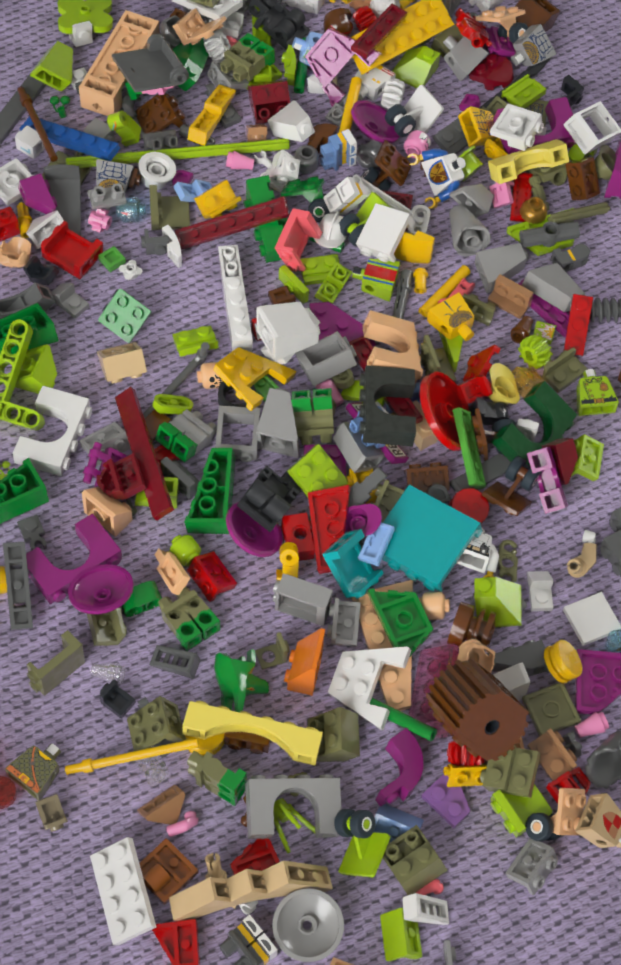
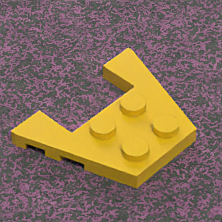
[214,347,297,411]

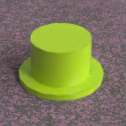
[458,145,483,182]

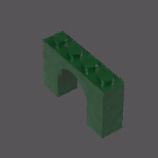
[490,381,578,470]

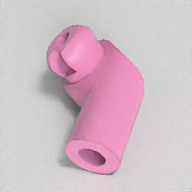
[166,811,199,837]

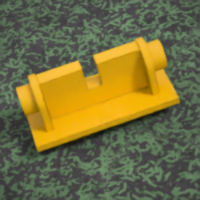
[443,764,487,787]

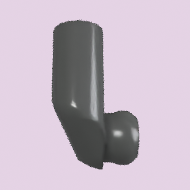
[122,94,138,119]

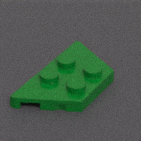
[367,589,433,658]

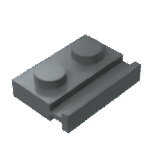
[432,118,468,154]

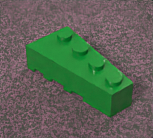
[0,303,59,354]
[184,448,236,534]

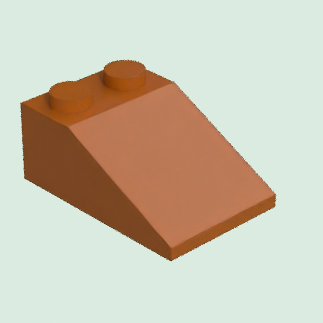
[284,628,325,696]

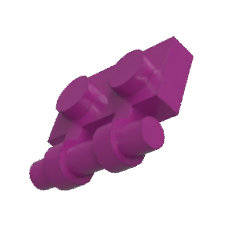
[83,442,127,487]

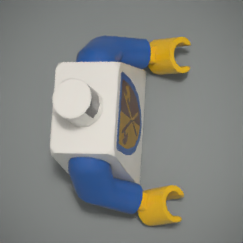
[408,148,466,209]

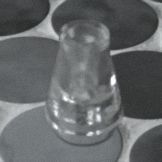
[91,663,125,684]

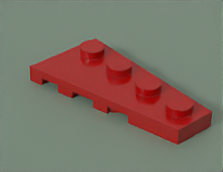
[308,485,350,574]

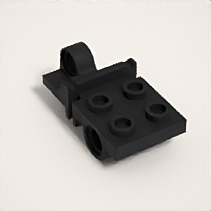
[248,0,310,50]
[236,465,301,532]

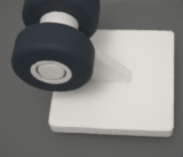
[385,85,444,137]

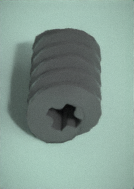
[590,297,621,323]

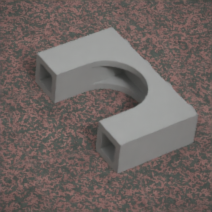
[245,774,342,839]

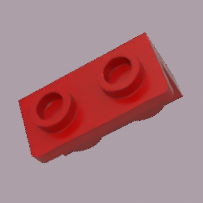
[187,551,237,602]

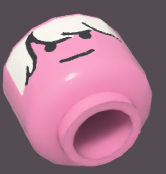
[404,130,431,158]

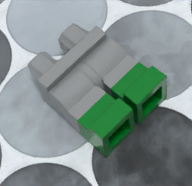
[155,409,217,463]

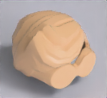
[457,639,496,673]

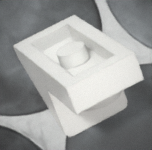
[527,571,553,611]

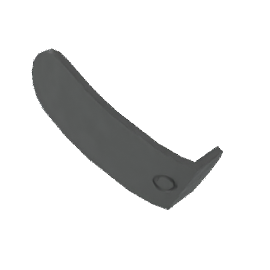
[44,164,81,236]

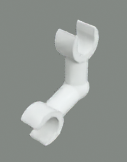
[254,150,272,177]

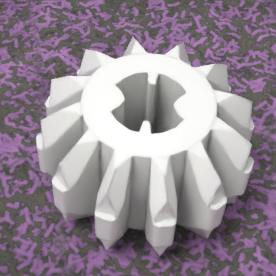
[204,30,231,61]
[381,78,405,110]

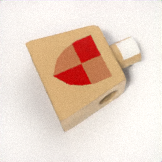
[575,793,621,848]

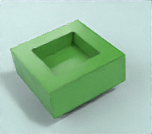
[98,246,126,272]

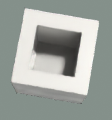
[15,126,45,159]

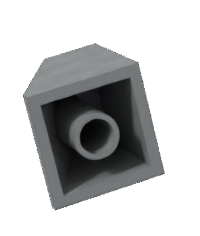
[256,388,300,458]

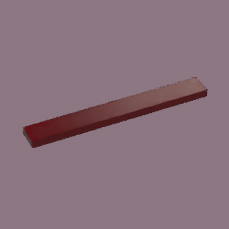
[115,387,174,521]

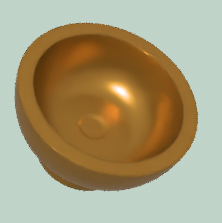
[520,197,547,223]

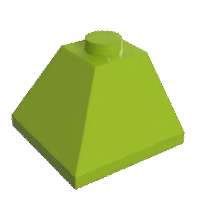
[392,46,440,88]
[15,344,57,394]
[474,577,522,627]

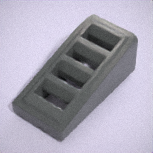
[149,645,201,679]

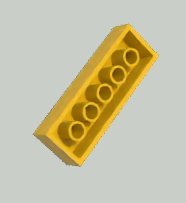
[351,0,454,75]

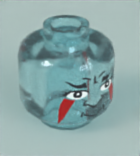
[116,197,146,223]

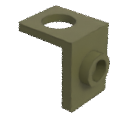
[255,632,290,670]

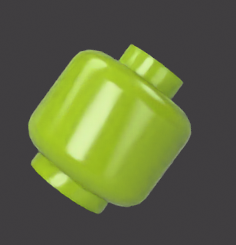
[169,535,201,567]

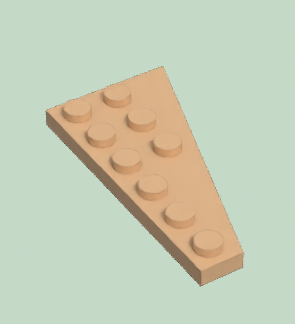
[351,580,413,711]

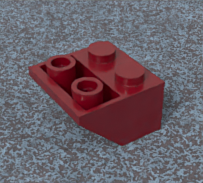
[247,80,290,124]

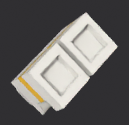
[323,177,371,215]

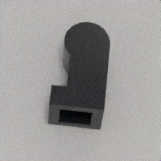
[469,397,509,425]

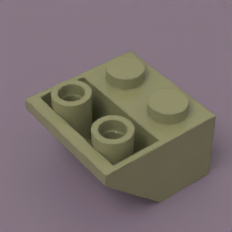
[307,707,360,762]
[383,825,448,895]

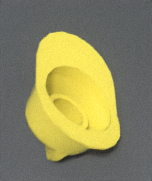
[489,363,520,405]

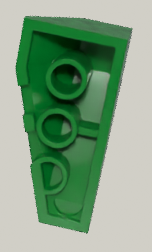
[172,37,209,91]

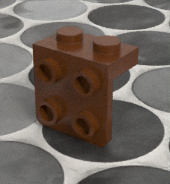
[135,92,187,133]

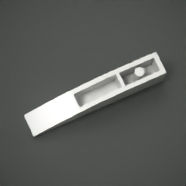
[218,245,253,352]

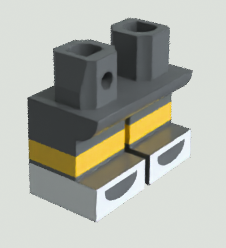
[220,915,278,965]

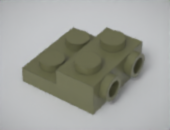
[480,746,541,798]

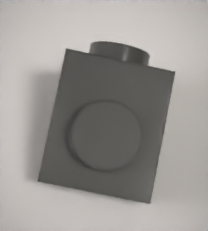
[141,229,169,255]

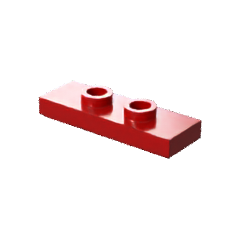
[510,173,533,222]

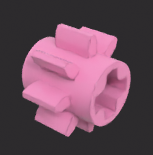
[88,208,112,233]

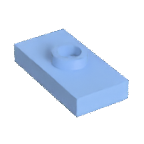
[358,522,395,567]

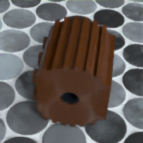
[426,657,529,761]

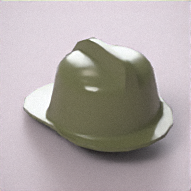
[595,145,616,180]

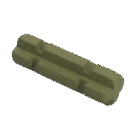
[529,176,550,211]

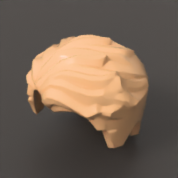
[0,237,31,268]

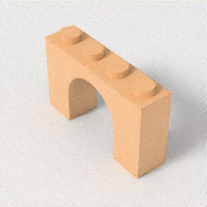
[362,310,423,383]

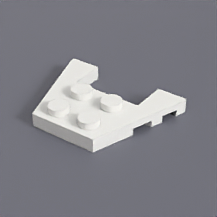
[328,647,412,730]

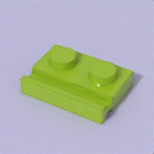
[501,74,547,109]
[300,254,340,286]
[172,325,219,357]

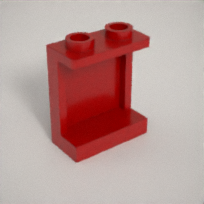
[41,220,103,279]

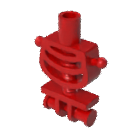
[455,8,492,48]

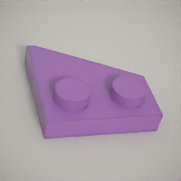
[421,774,470,828]

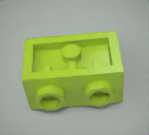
[571,434,604,482]

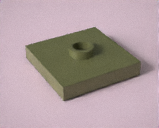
[522,682,581,737]

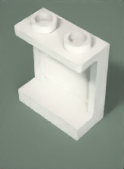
[356,204,415,262]

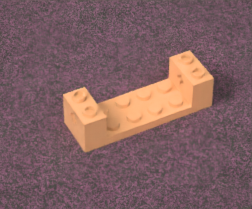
[79,10,160,116]

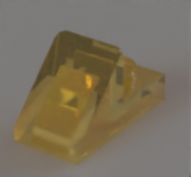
[511,367,547,398]

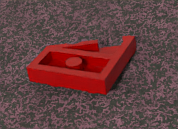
[463,344,501,382]
[230,839,280,875]
[152,919,200,965]

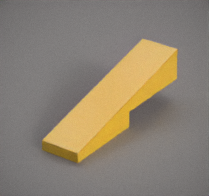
[188,84,236,146]

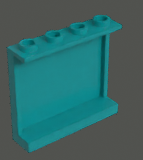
[382,485,483,592]

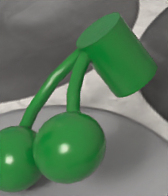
[50,96,70,118]

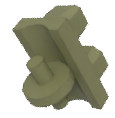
[462,293,496,326]

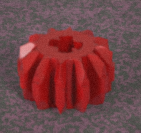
[353,6,377,32]
[447,741,484,766]

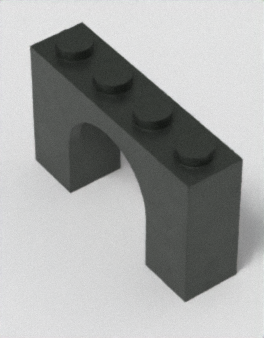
[359,365,416,447]

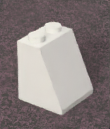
[257,302,320,361]

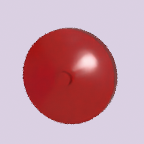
[420,372,469,451]

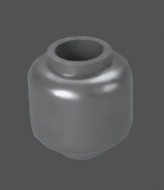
[295,145,319,174]

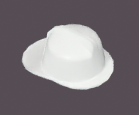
[314,211,346,248]

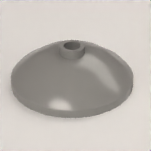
[272,889,344,962]

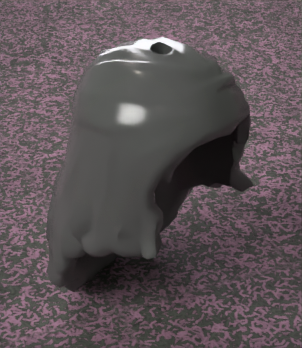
[585,731,621,789]

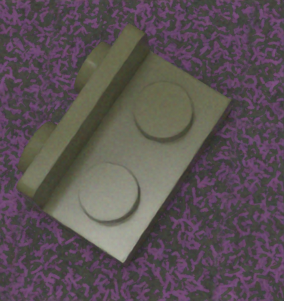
[542,347,588,393]

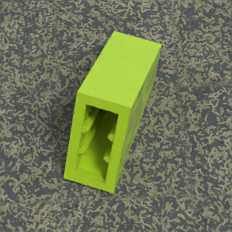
[30,41,73,91]

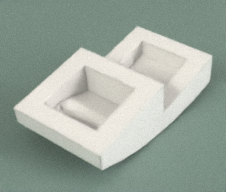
[162,225,182,268]

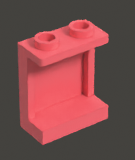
[275,208,323,272]

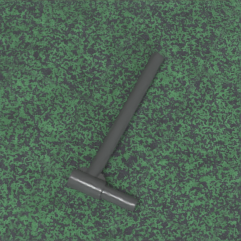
[143,342,209,419]

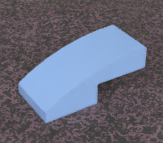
[173,179,212,202]

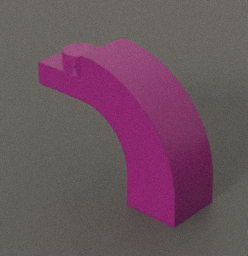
[375,728,423,807]

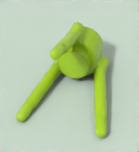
[273,798,316,854]

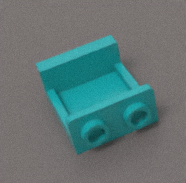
[322,529,384,598]

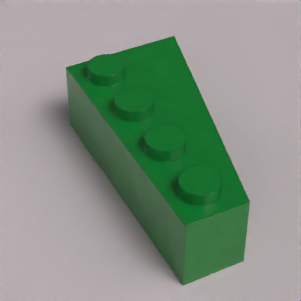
[243,175,283,263]
[0,458,49,524]

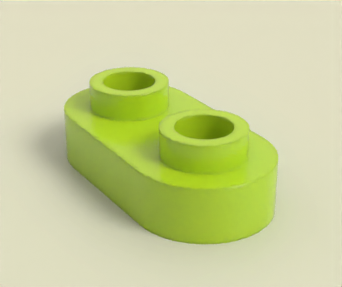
[152,394,194,415]

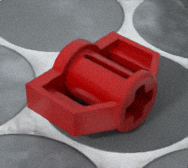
[546,767,591,804]

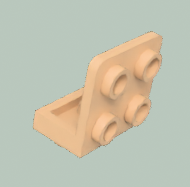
[173,8,227,45]

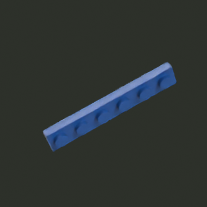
[19,116,121,161]

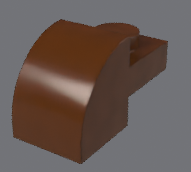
[307,123,338,154]

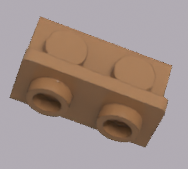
[488,274,534,319]
[527,728,577,781]

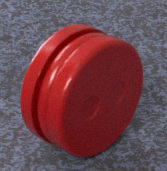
[449,488,489,524]

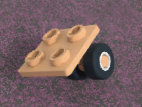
[475,6,528,44]
[525,788,586,841]

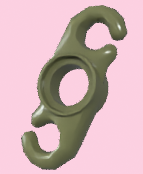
[498,539,518,583]

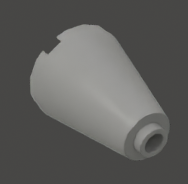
[449,205,491,257]

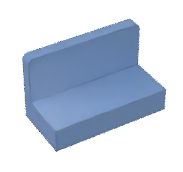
[374,804,424,842]

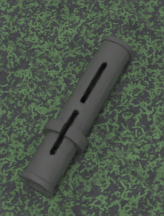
[392,269,413,319]

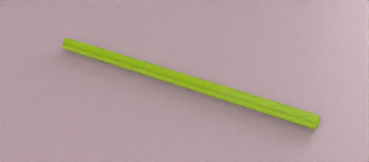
[65,138,290,168]

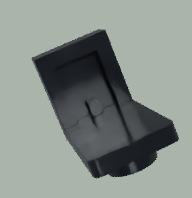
[561,75,584,107]

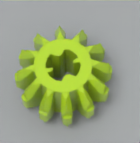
[518,334,553,369]

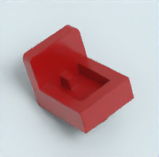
[456,375,493,405]

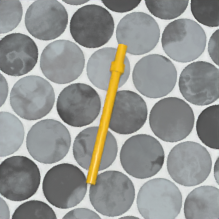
[65,738,199,775]

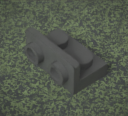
[160,457,199,500]

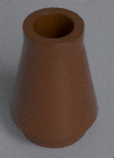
[511,316,533,344]

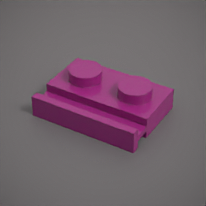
[484,24,516,58]

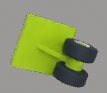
[339,192,391,247]
[334,809,391,877]

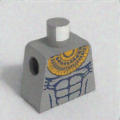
[511,24,556,67]
[96,159,134,194]

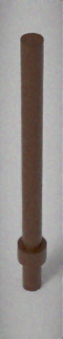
[17,86,58,162]

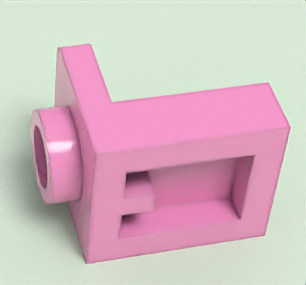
[489,181,514,208]

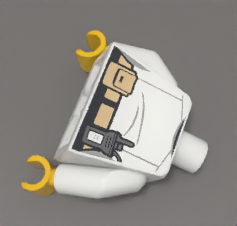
[456,528,499,578]

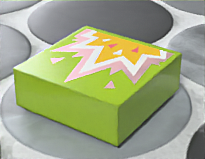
[533,321,556,345]

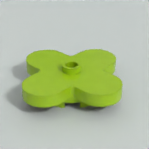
[57,0,113,34]

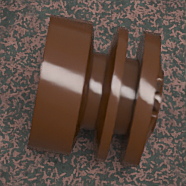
[447,601,496,651]

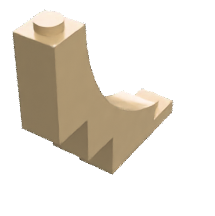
[169,861,333,921]

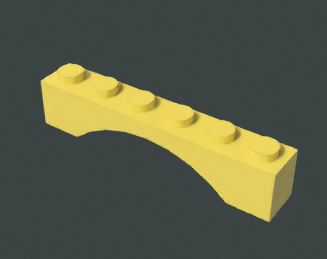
[183,701,323,766]

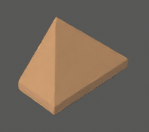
[137,784,185,825]

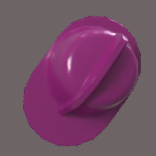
[345,504,382,538]

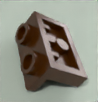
[566,157,600,200]
[404,462,450,493]

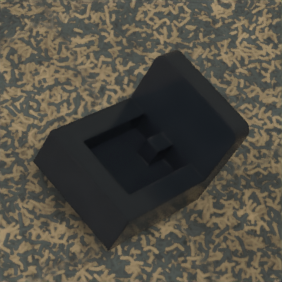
[23,256,59,286]
[100,679,136,719]

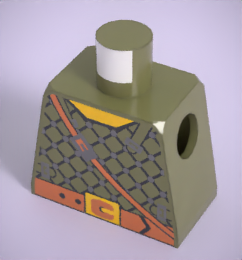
[5,743,61,800]

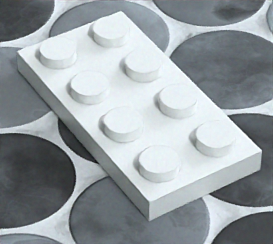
[90,837,156,945]

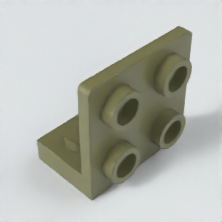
[149,185,190,230]
[419,334,456,383]
[127,696,186,751]

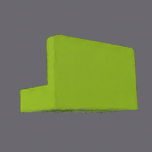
[380,907,423,962]

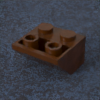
[514,0,561,32]

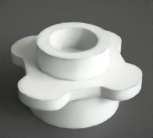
[119,260,142,280]

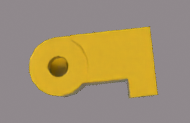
[276,542,299,580]

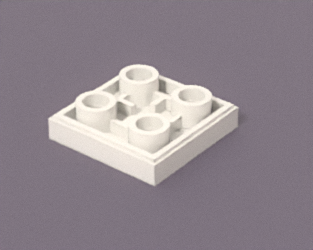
[563,592,621,646]

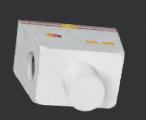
[355,65,396,101]

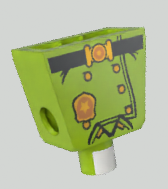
[576,369,619,416]

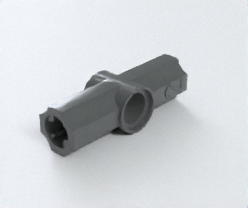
[519,221,580,248]

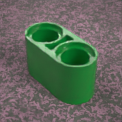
[121,581,162,617]

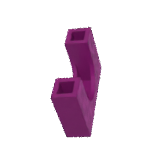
[493,97,576,154]
[26,513,122,604]

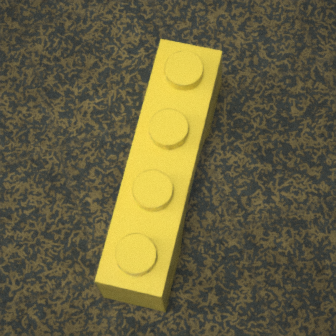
[488,139,569,184]

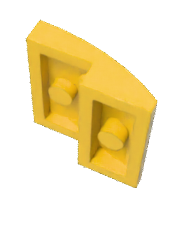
[394,230,435,263]

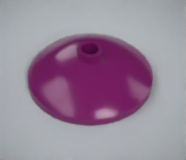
[351,100,400,143]
[226,502,283,557]
[68,564,134,614]

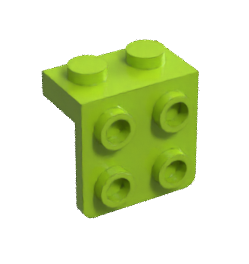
[490,784,552,838]

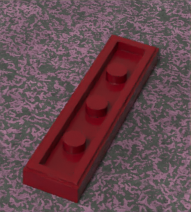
[351,3,407,59]

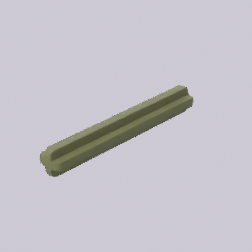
[548,202,610,224]

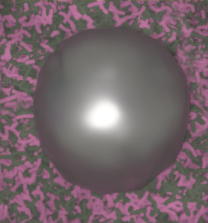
[160,15,181,45]
[356,139,382,169]

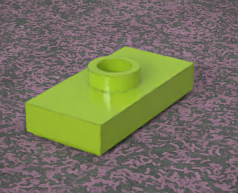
[279,265,309,304]

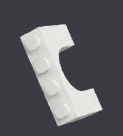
[13,386,92,476]

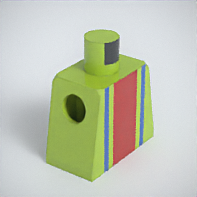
[352,259,400,302]

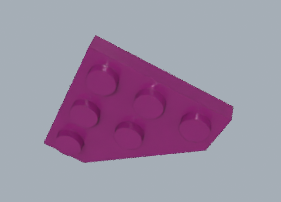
[309,302,376,347]
[575,649,621,715]

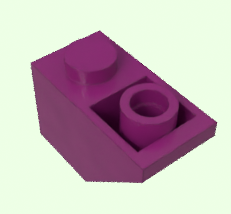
[18,174,57,214]

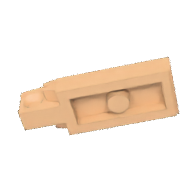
[154,548,190,595]

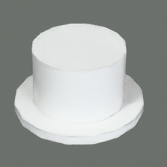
[138,152,176,190]

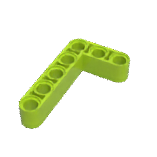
[0,319,45,431]

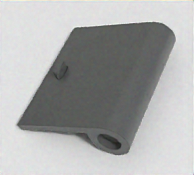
[112,34,189,93]

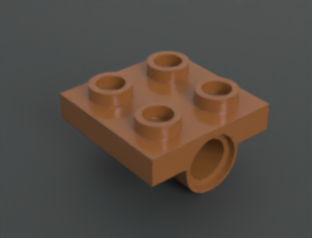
[139,838,199,905]

